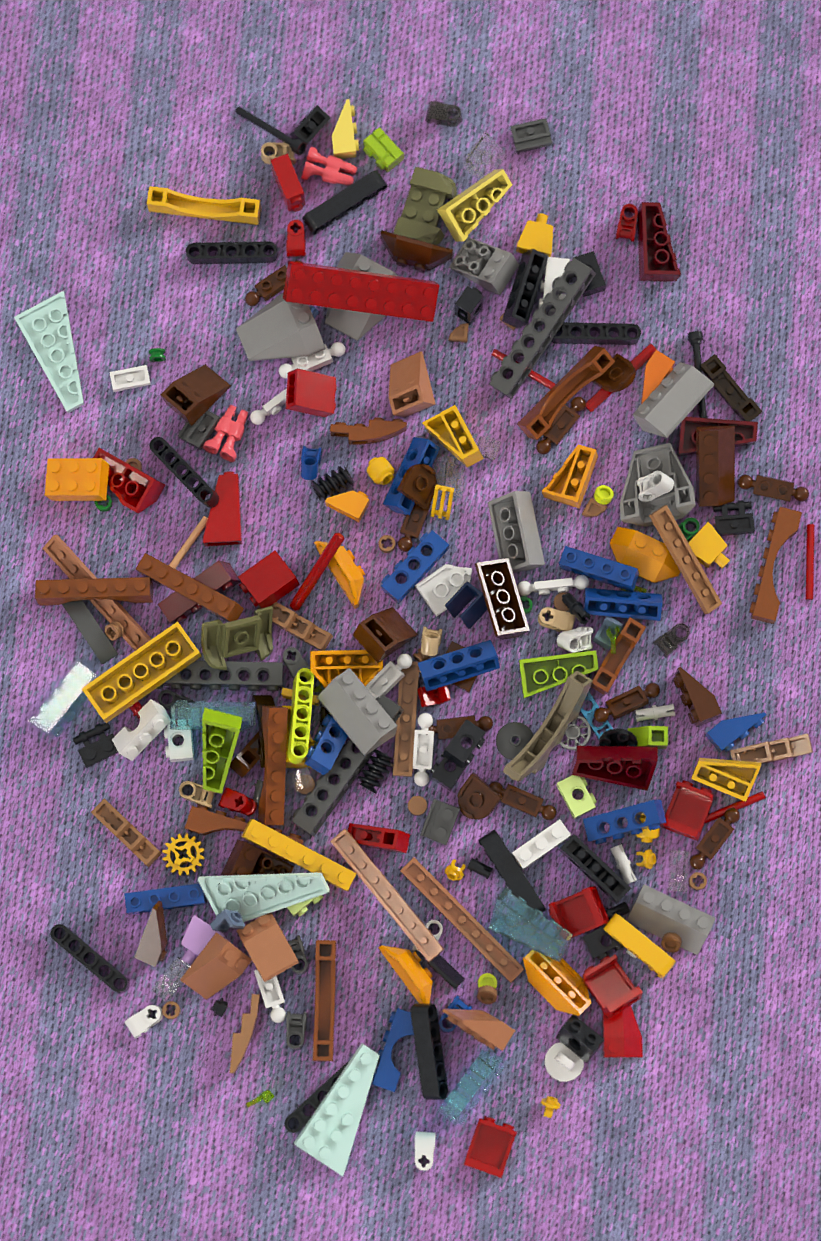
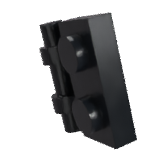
[713,500,755,536]
[72,723,118,768]

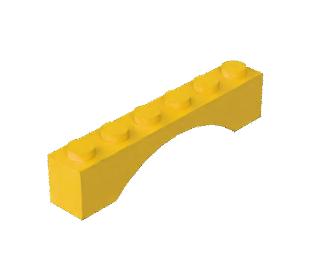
[147,186,261,225]
[241,819,357,891]

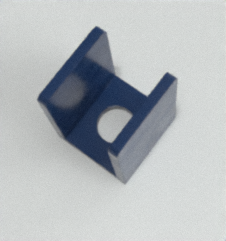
[445,581,488,629]

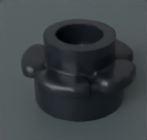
[212,998,228,1017]

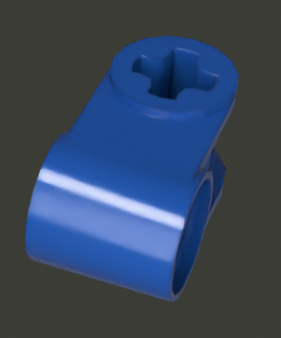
[301,446,322,480]
[439,995,473,1033]

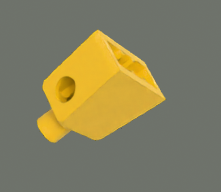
[516,213,553,257]
[688,522,730,569]

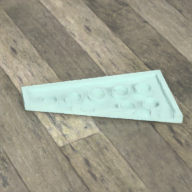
[14,291,84,413]
[198,872,330,922]
[294,1043,379,1176]

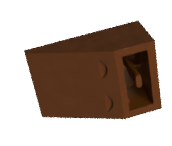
[160,364,231,426]
[353,607,418,663]
[673,667,722,727]
[221,839,294,876]

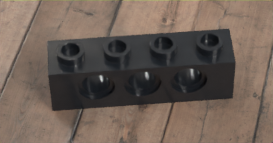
[502,249,549,328]
[559,834,631,904]

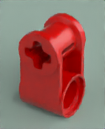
[615,204,638,242]
[286,219,306,257]
[218,787,257,816]

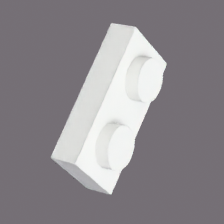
[110,365,151,392]

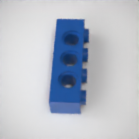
[383,437,440,515]
[381,530,449,604]
[559,546,639,592]
[583,588,663,621]
[418,640,500,691]
[304,714,348,775]
[583,800,667,845]
[124,884,207,915]

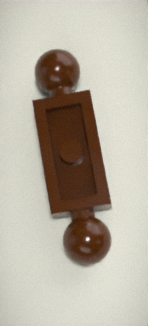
[245,260,304,306]
[536,397,586,455]
[738,474,809,502]
[398,503,431,552]
[594,683,660,723]
[420,715,493,739]
[489,781,557,820]
[689,808,740,870]

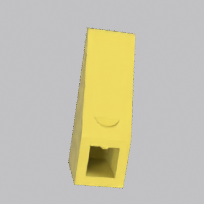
[332,99,359,159]

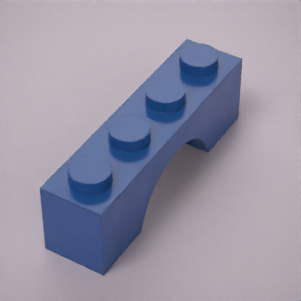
[372,1008,414,1092]

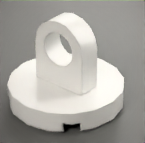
[545,1042,584,1082]

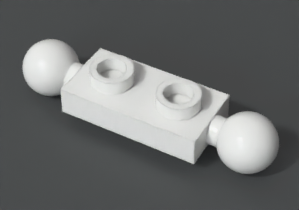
[279,342,346,378]
[250,388,287,425]
[517,575,589,596]
[365,654,412,699]
[413,713,434,786]
[254,970,286,1023]

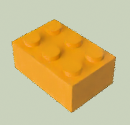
[45,458,109,501]

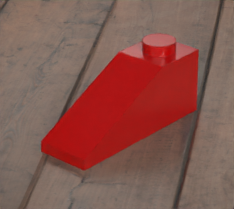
[348,823,410,854]

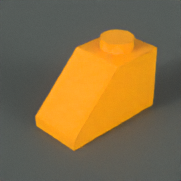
[325,490,370,523]

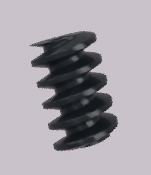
[311,466,354,500]
[358,749,394,794]

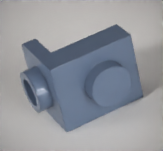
[593,616,623,650]
[210,909,245,932]

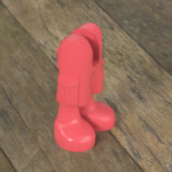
[301,147,357,186]
[203,405,248,462]

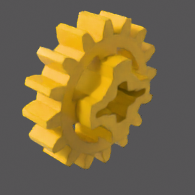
[162,833,205,876]

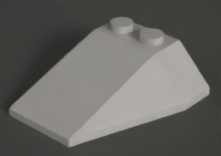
[325,252,398,341]
[236,293,325,361]
[620,443,696,527]

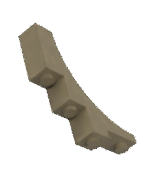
[503,671,593,782]

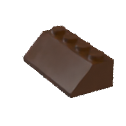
[696,426,735,507]
[475,558,530,640]

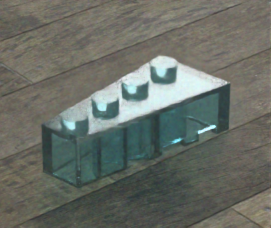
[29,662,98,739]
[170,700,256,731]
[489,887,573,962]
[437,1047,505,1126]

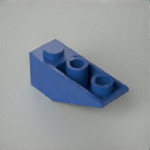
[705,712,767,753]

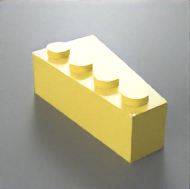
[437,169,512,242]

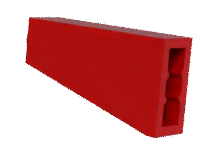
[203,472,242,547]

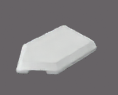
[415,564,472,617]

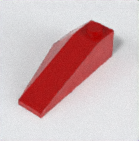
[93,448,165,514]
[602,1005,643,1058]

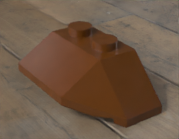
[380,230,453,271]

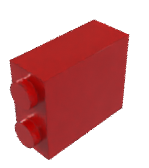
[270,153,306,212]
[286,368,337,417]
[238,550,300,609]

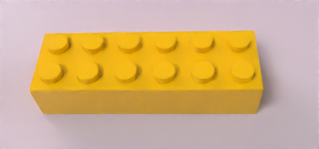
[81,621,202,723]

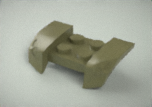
[393,167,457,245]
[201,606,273,670]

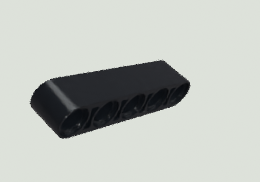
[302,170,388,235]
[185,241,278,264]
[551,322,641,345]
[149,437,219,508]
[478,829,546,921]
[50,924,130,993]
[411,1004,448,1100]
[284,1062,349,1133]

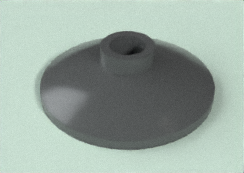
[496,722,534,760]

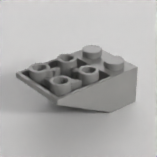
[449,237,519,295]

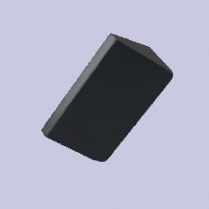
[427,955,465,989]

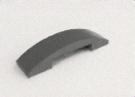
[62,600,118,665]

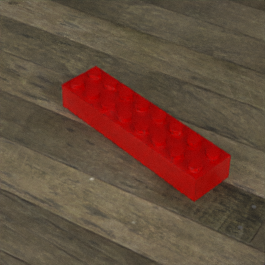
[283,261,440,322]

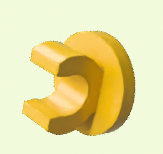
[636,849,656,869]
[445,859,466,881]
[541,1096,561,1118]

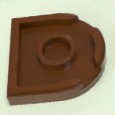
[593,353,636,392]
[397,464,438,509]
[457,773,503,820]

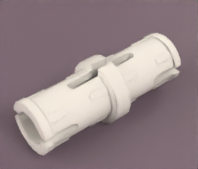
[635,704,675,722]
[610,844,637,884]

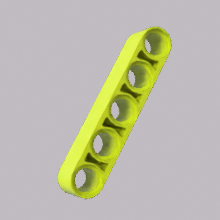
[287,668,314,764]

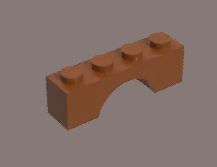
[591,617,646,695]

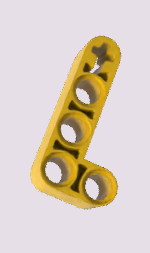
[603,913,676,979]

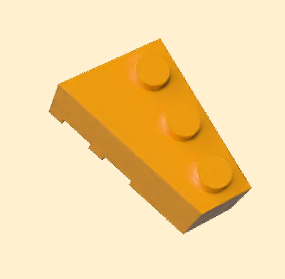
[542,444,598,509]

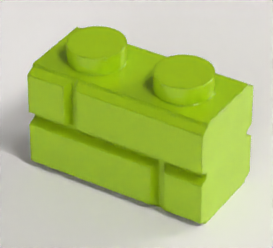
[363,128,404,173]

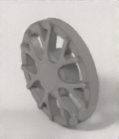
[559,715,591,750]

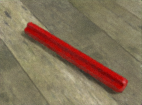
[586,344,656,412]
[290,532,344,611]

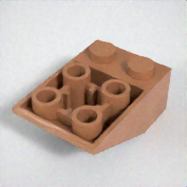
[389,351,436,417]
[442,1009,515,1051]

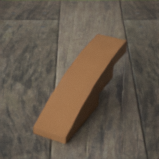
[257,602,333,651]
[730,733,813,764]
[91,798,162,868]
[230,994,261,1074]

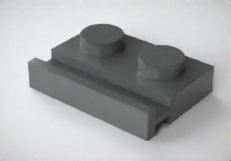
[510,118,553,153]
[178,410,220,450]
[420,798,461,845]

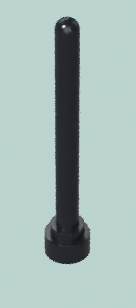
[235,107,307,155]
[688,331,707,418]

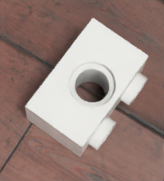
[164,719,195,762]

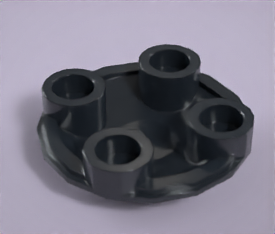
[599,728,638,746]

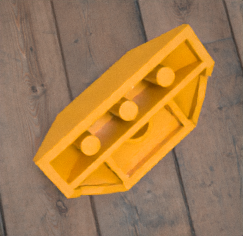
[609,527,680,583]
[314,541,365,609]
[310,650,383,688]
[379,945,433,1004]
[523,946,591,1016]

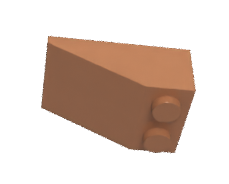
[237,912,299,982]
[180,932,252,1000]

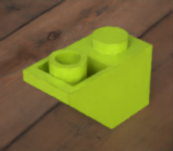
[627,726,668,749]

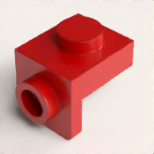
[417,685,451,708]

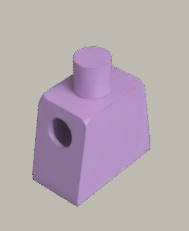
[181,915,226,965]

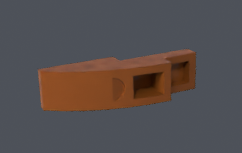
[330,417,407,445]

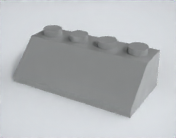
[633,362,714,438]
[488,491,545,573]
[317,668,397,756]
[626,884,716,955]

